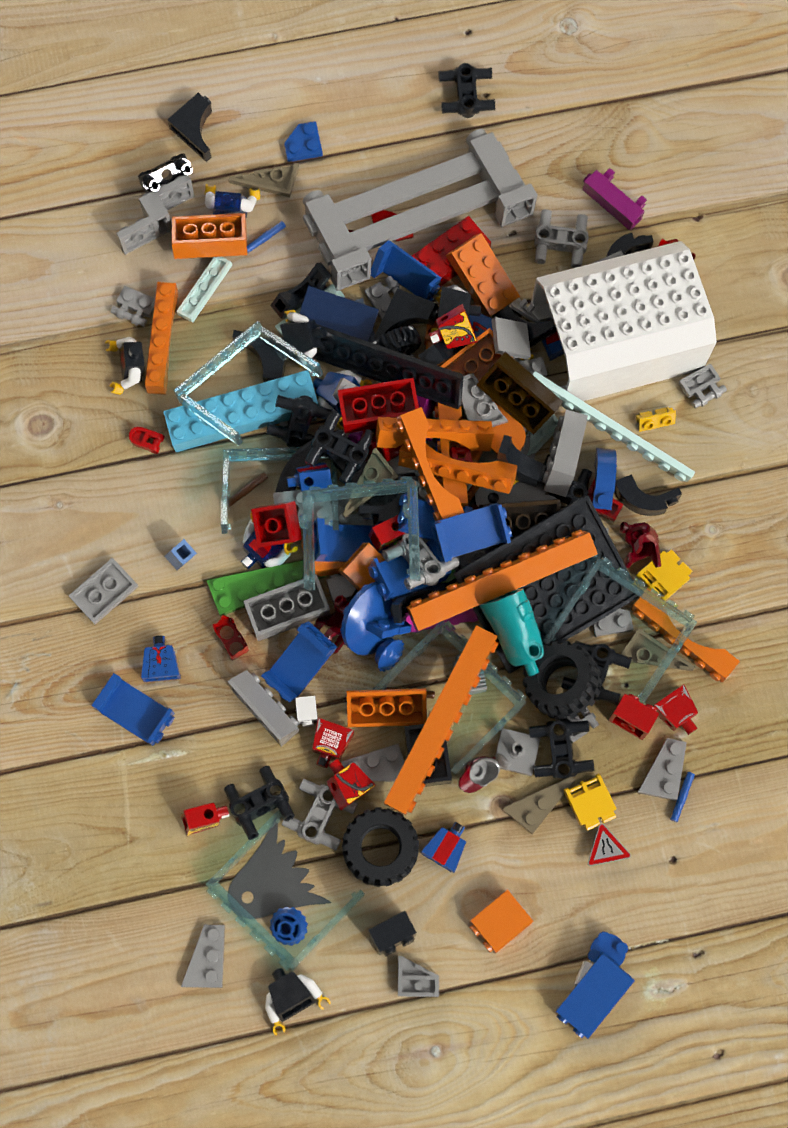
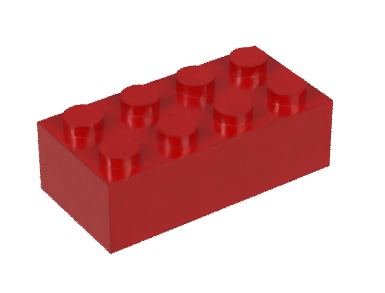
[412,216,491,287]
[338,378,419,434]

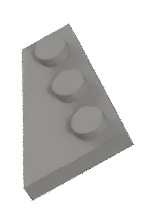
[462,373,508,427]
[637,738,687,801]
[342,744,404,782]
[181,925,225,988]

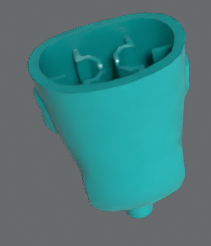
[479,589,544,676]

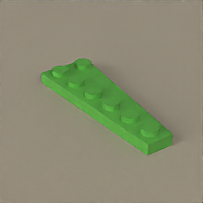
[207,560,328,617]

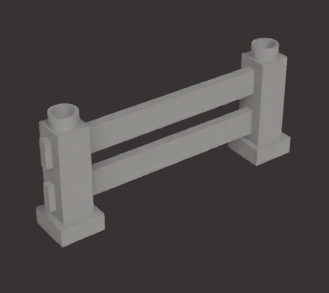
[303,129,537,291]

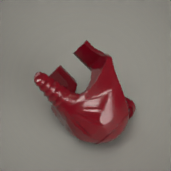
[620,522,661,568]
[314,595,350,654]

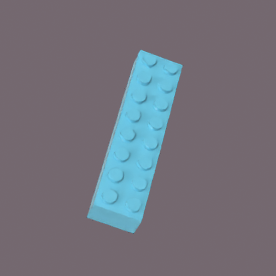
[163,370,319,453]

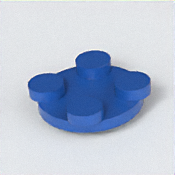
[588,932,628,966]

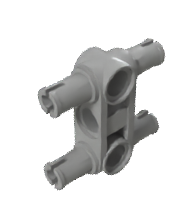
[534,209,589,268]
[382,533,459,590]
[282,779,358,851]

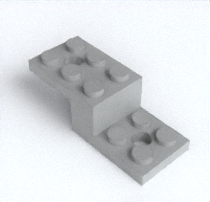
[117,175,195,255]
[273,488,374,529]

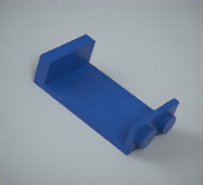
[370,240,441,302]
[397,488,473,542]
[430,504,512,562]
[311,518,388,562]
[368,540,451,601]
[261,621,337,702]
[91,673,175,746]
[556,952,635,1039]

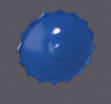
[375,639,405,672]
[270,906,308,946]

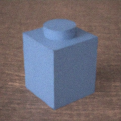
[164,539,197,570]

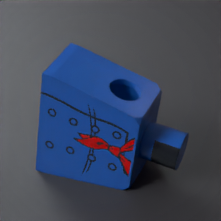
[141,636,181,682]

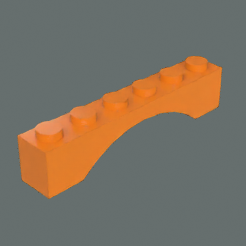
[145,282,178,395]
[435,403,468,508]
[396,407,464,521]
[375,417,494,451]
[398,443,517,494]
[631,588,740,682]

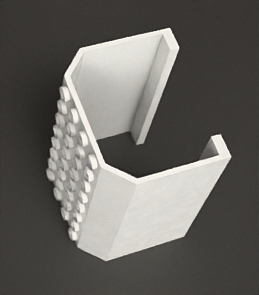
[531,241,716,407]

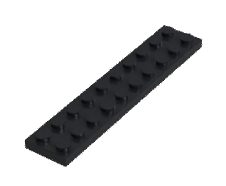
[313,324,464,409]

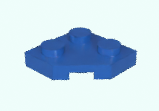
[284,121,323,162]

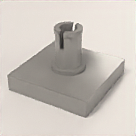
[496,728,540,776]

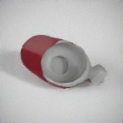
[458,754,512,793]

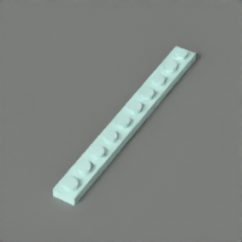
[532,371,695,482]

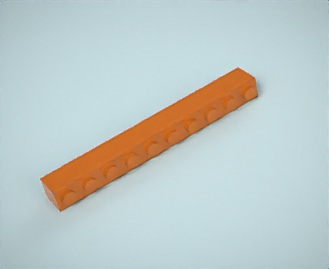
[406,529,598,631]
[384,625,499,816]

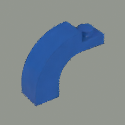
[592,448,617,510]

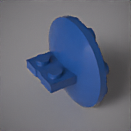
[340,582,412,655]

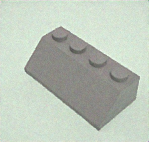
[227,670,299,747]

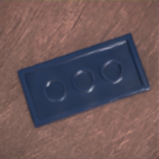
[299,286,379,342]

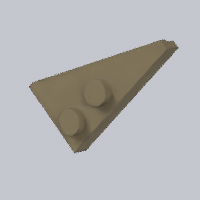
[229,163,299,197]
[342,448,399,518]
[621,628,695,671]
[502,777,575,834]

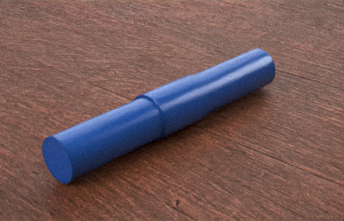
[247,221,286,253]
[670,772,695,822]

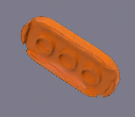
[491,398,526,454]

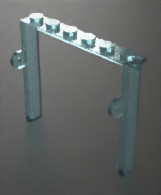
[174,321,323,446]
[221,447,339,534]
[299,477,420,591]
[543,557,697,704]
[372,621,526,775]
[206,810,365,971]

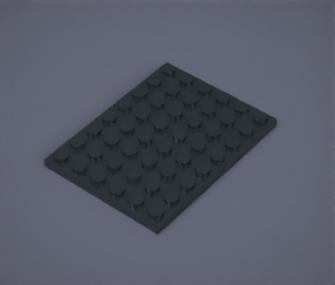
[453,495,641,674]

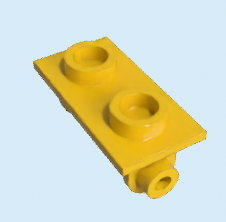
[636,406,676,432]

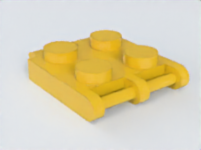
[636,549,693,602]
[563,773,617,831]

